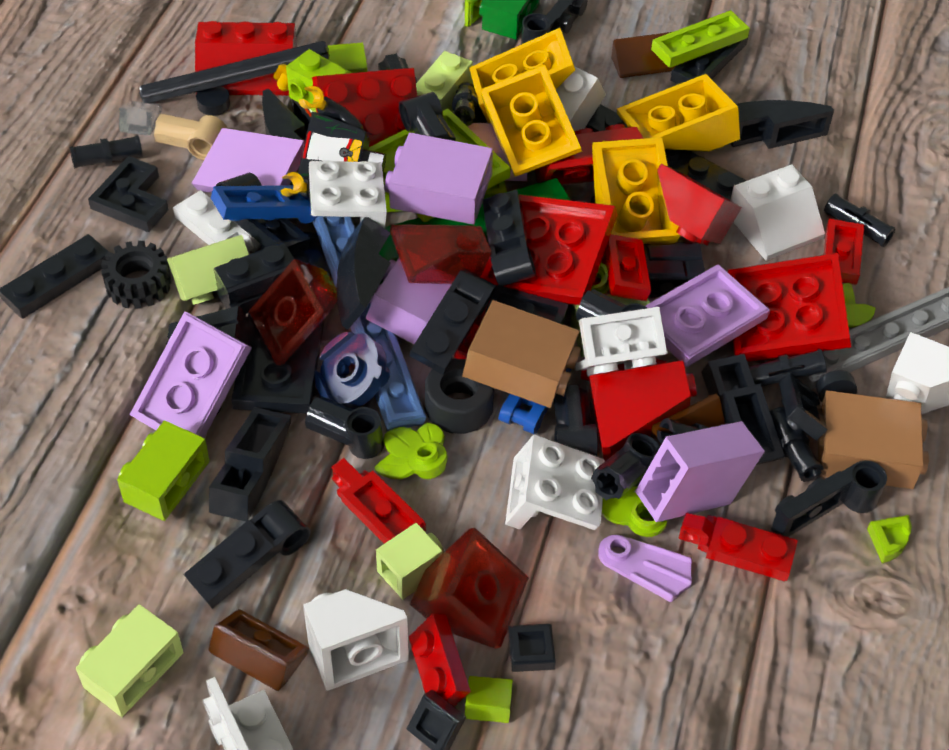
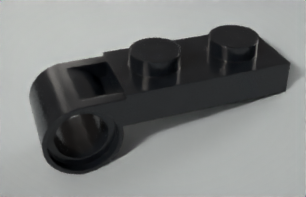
[521,0,588,45]
[216,172,310,256]
[482,190,536,287]
[409,267,496,375]
[771,460,887,537]
[183,500,311,609]

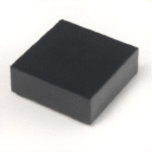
[508,624,556,672]
[406,690,466,750]

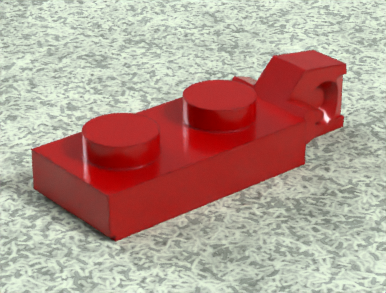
[331,458,426,544]
[679,513,798,582]

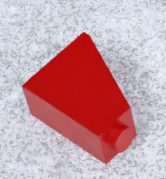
[589,360,697,461]

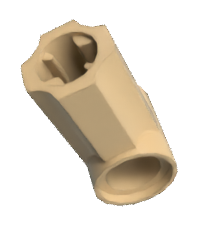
[154,114,227,160]

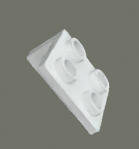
[309,160,387,229]
[576,307,667,376]
[505,434,605,530]
[203,677,293,750]

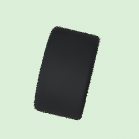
[425,359,494,434]

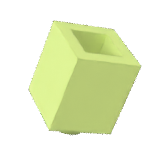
[376,523,444,600]

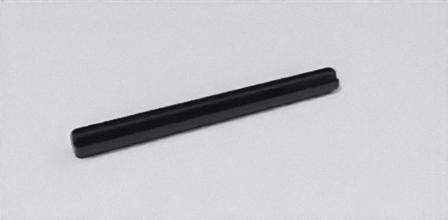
[139,41,330,104]

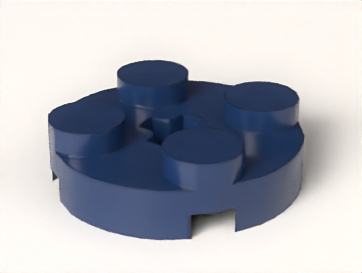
[315,332,390,409]

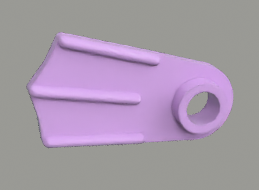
[598,535,692,602]

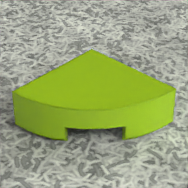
[867,515,912,563]

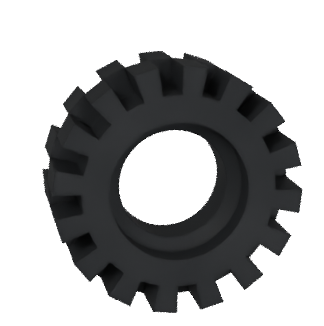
[101,241,172,309]

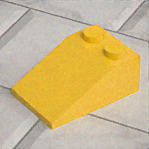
[469,28,576,123]
[480,65,582,177]
[616,74,740,151]
[592,137,681,256]

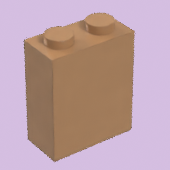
[462,300,582,408]
[818,390,929,489]

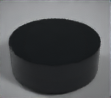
[196,86,230,116]
[816,370,857,402]

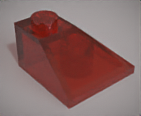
[390,225,492,284]
[249,259,337,366]
[410,528,529,649]

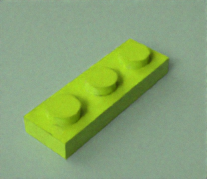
[651,10,750,68]

